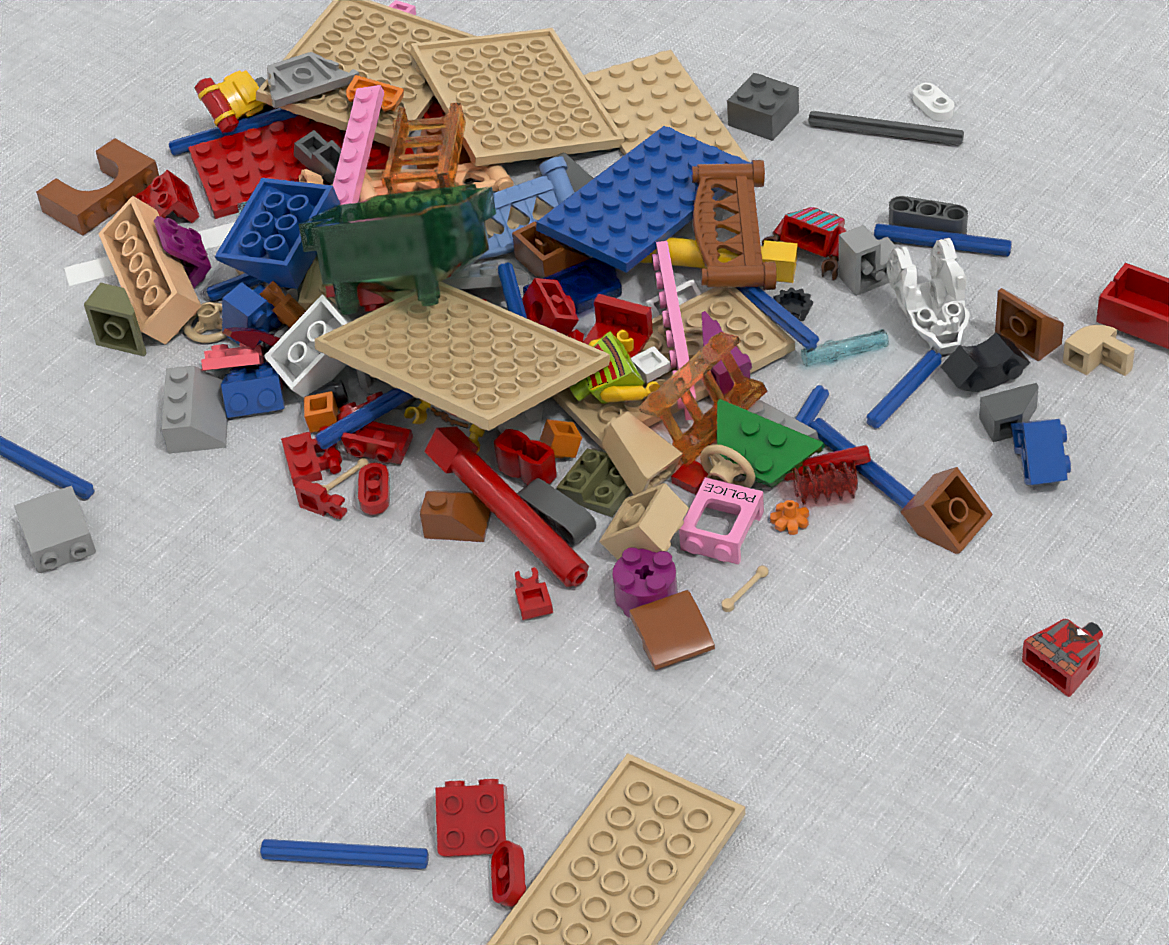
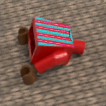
[762,207,847,281]

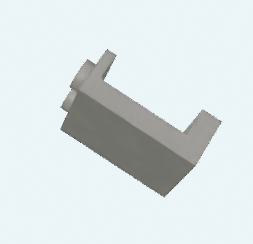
[14,486,96,573]

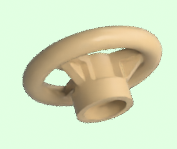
[183,302,227,343]
[700,444,755,488]

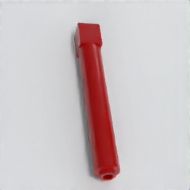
[424,426,589,587]

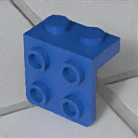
[221,362,285,418]

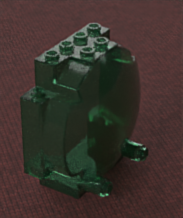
[298,184,496,315]

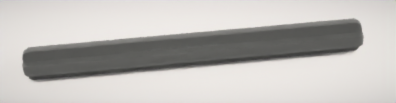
[808,111,964,145]

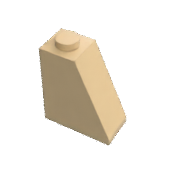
[601,411,683,495]

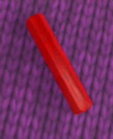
[784,445,871,481]

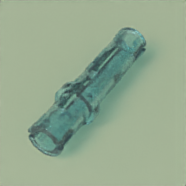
[801,329,889,367]

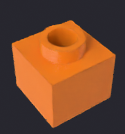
[304,391,338,433]
[540,419,582,458]

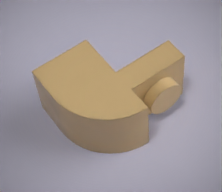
[1063,325,1135,376]

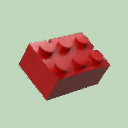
[1096,263,1169,349]

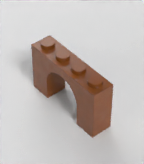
[36,138,159,236]

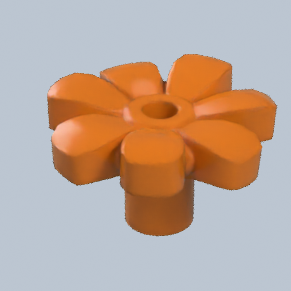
[770,500,809,535]

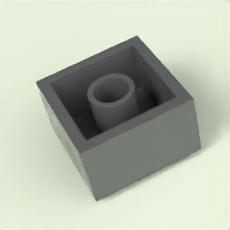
[727,73,799,141]

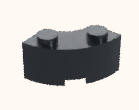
[940,333,1031,392]

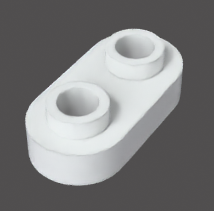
[913,83,954,121]

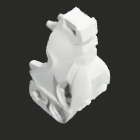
[886,238,970,355]

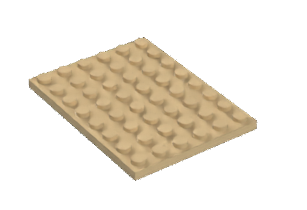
[256,0,476,149]
[411,28,624,166]
[315,280,610,431]

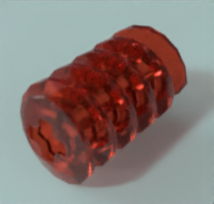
[792,460,858,505]

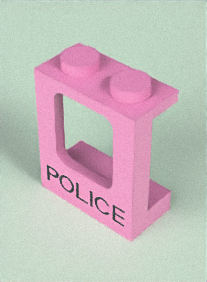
[679,477,764,565]

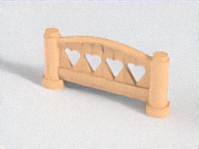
[359,158,514,221]

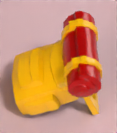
[194,70,266,133]

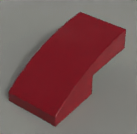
[222,327,280,349]

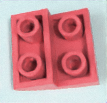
[201,343,265,371]

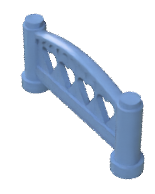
[412,156,575,271]

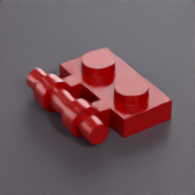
[281,426,342,487]

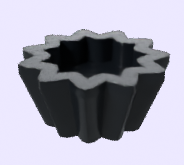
[773,287,813,321]

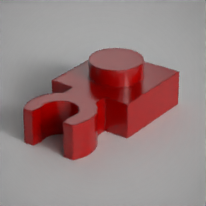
[295,479,347,519]
[515,567,553,620]

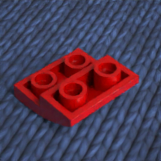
[325,286,395,312]

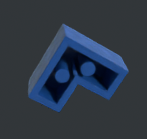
[222,282,283,346]
[1011,419,1071,485]

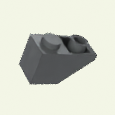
[979,383,1039,442]

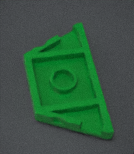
[717,399,824,488]

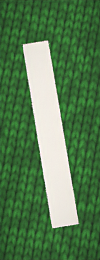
[64,222,235,286]

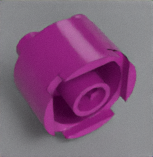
[612,547,678,618]

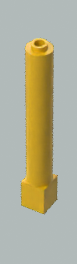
[640,237,798,283]

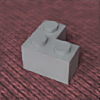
[839,225,897,296]

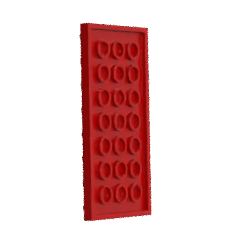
[188,115,416,219]

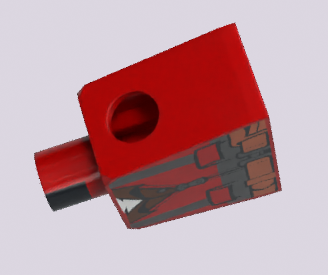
[1022,619,1103,697]

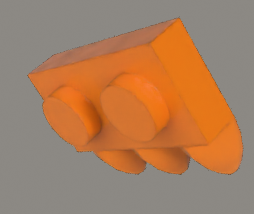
[346,75,404,112]

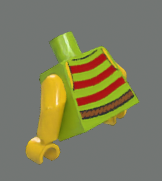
[570,330,663,405]

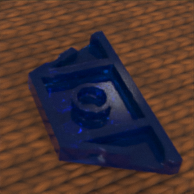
[523,257,622,314]

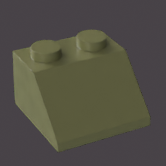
[84,282,147,357]

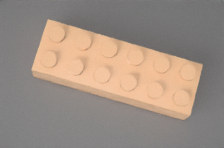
[98,196,201,345]

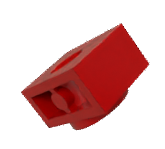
[522,278,579,336]

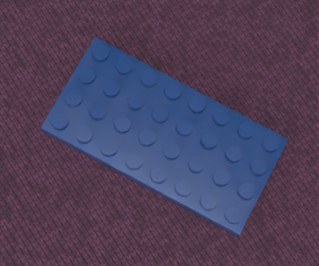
[536,126,750,273]

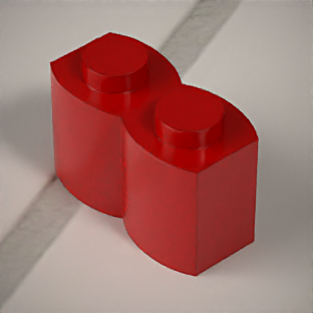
[494,429,557,485]

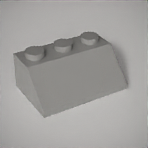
[161,366,228,454]

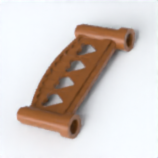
[692,160,777,290]

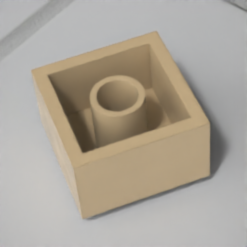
[599,483,689,560]

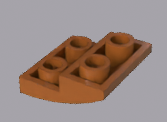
[629,590,715,670]

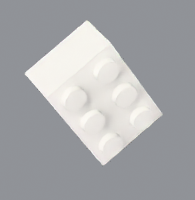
[264,294,352,398]

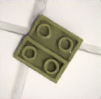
[556,448,631,517]

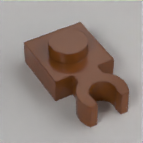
[260,281,306,328]

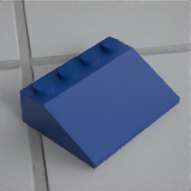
[214,178,343,289]

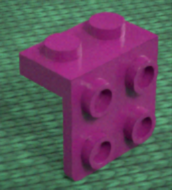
[154,216,212,289]

